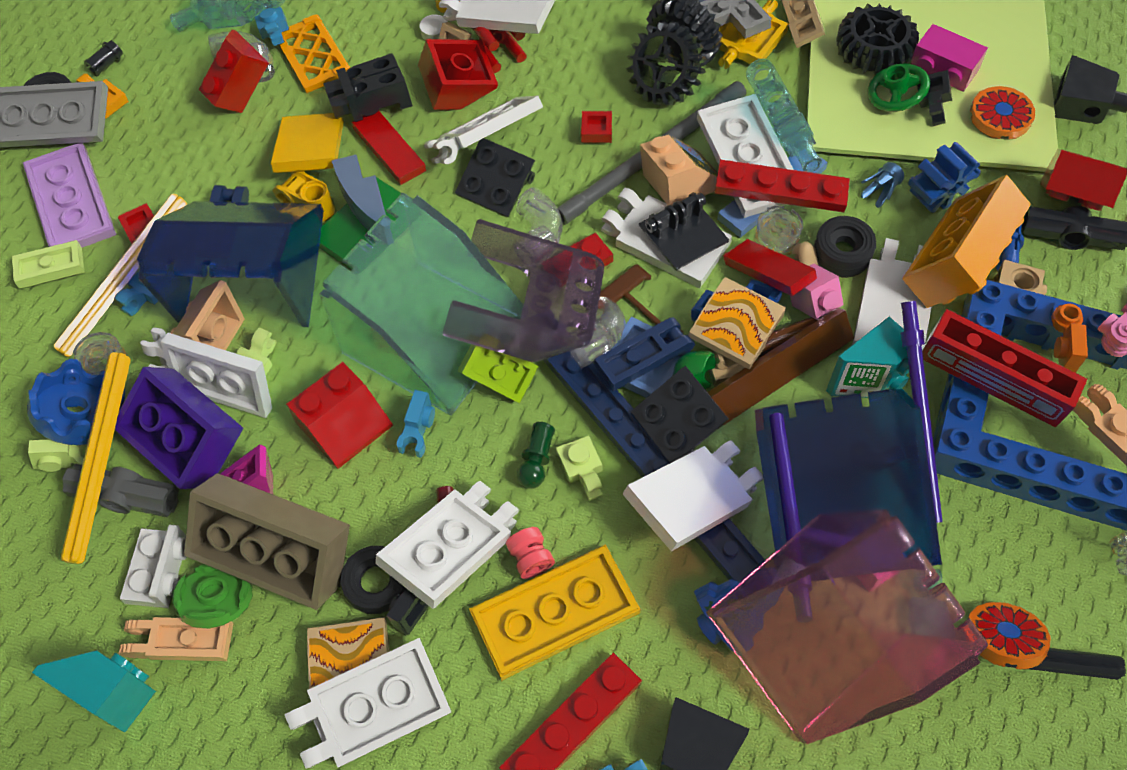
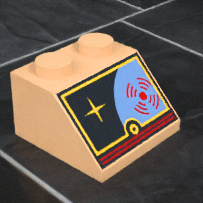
[640,134,718,206]

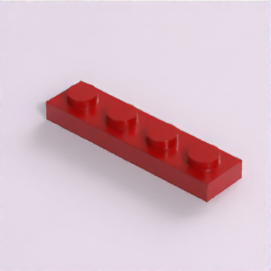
[714,159,850,213]
[499,652,642,770]

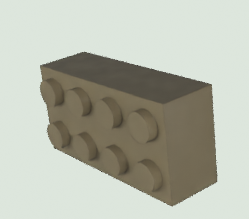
[184,473,350,610]

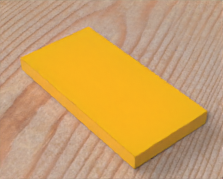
[469,544,641,681]

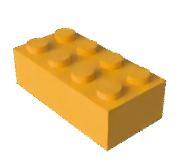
[902,174,1031,308]

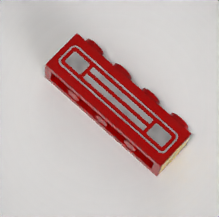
[922,309,1088,428]

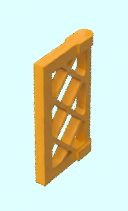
[279,14,351,94]

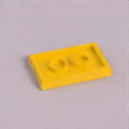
[271,113,344,173]

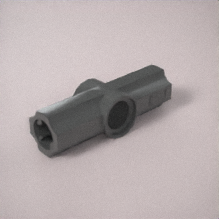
[62,464,179,517]

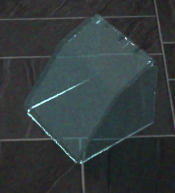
[319,193,527,416]

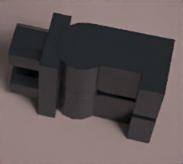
[323,53,413,122]

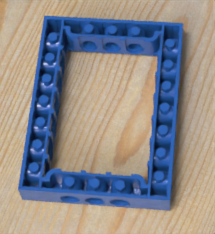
[933,280,1127,531]

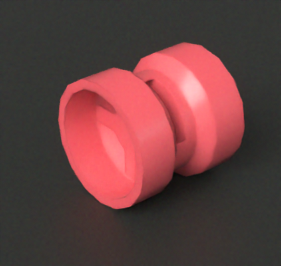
[506,527,555,579]

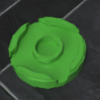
[173,564,253,629]

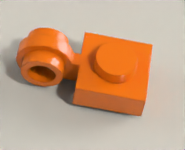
[1051,304,1088,373]

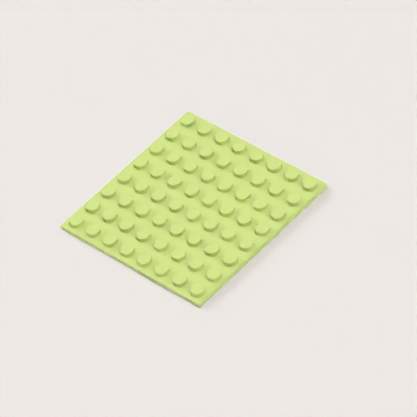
[806,0,1058,172]

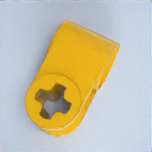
[273,171,335,222]

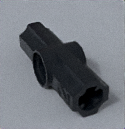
[1021,206,1127,251]

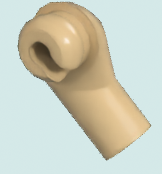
[792,242,818,266]

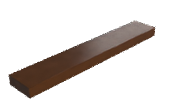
[707,308,854,429]

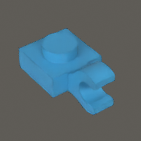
[255,7,289,46]
[115,261,177,316]
[397,390,435,458]

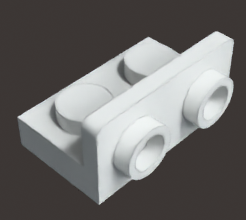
[120,525,187,608]

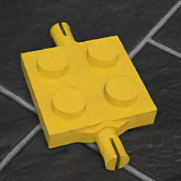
[718,0,789,69]

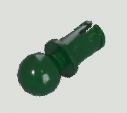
[517,422,555,489]

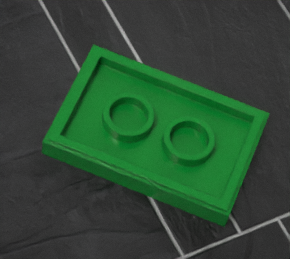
[311,177,423,275]

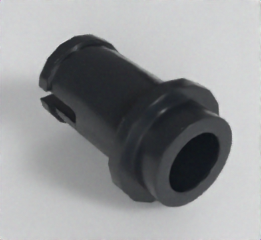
[84,40,123,76]

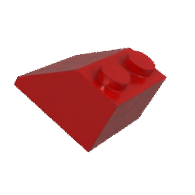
[199,30,269,113]
[418,39,498,110]
[286,362,393,469]

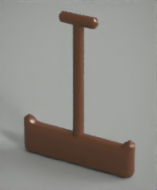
[590,264,684,334]

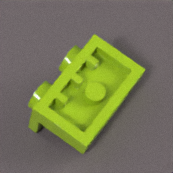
[457,330,539,403]

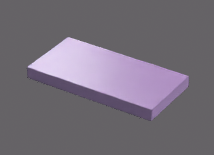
[22,143,117,248]

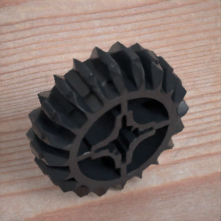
[646,0,723,68]
[836,3,919,75]
[626,22,707,106]

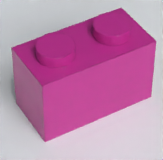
[910,24,988,92]

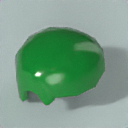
[672,351,716,390]

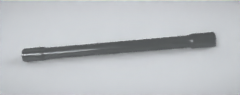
[554,81,746,225]

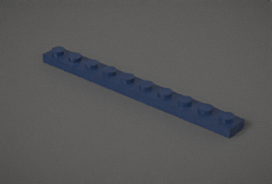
[520,310,771,583]

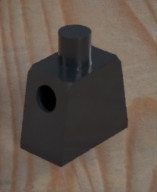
[1054,55,1127,124]
[660,697,749,770]

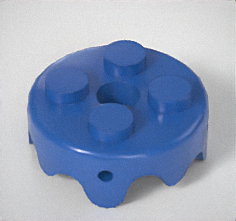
[27,359,125,445]

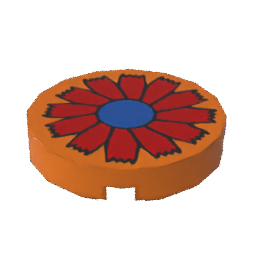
[970,86,1035,139]
[965,602,1051,669]

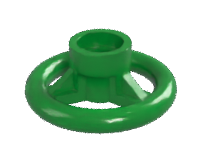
[867,64,930,112]

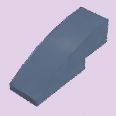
[332,155,394,246]

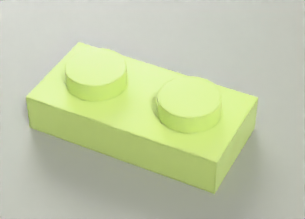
[12,240,85,289]

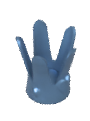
[861,162,904,208]

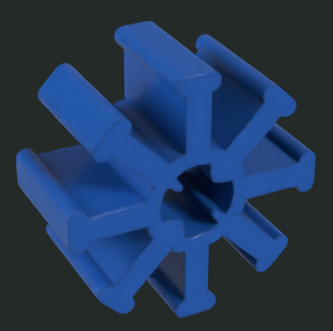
[908,142,981,213]

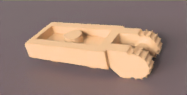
[1073,384,1127,466]
[118,617,234,661]

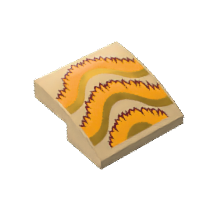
[688,277,786,369]
[307,617,390,701]

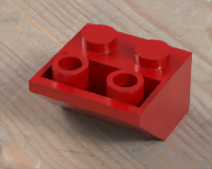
[1040,149,1127,211]

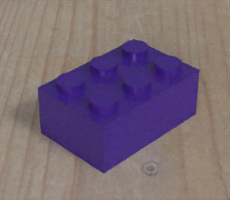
[115,367,244,489]

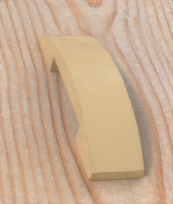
[782,0,825,48]

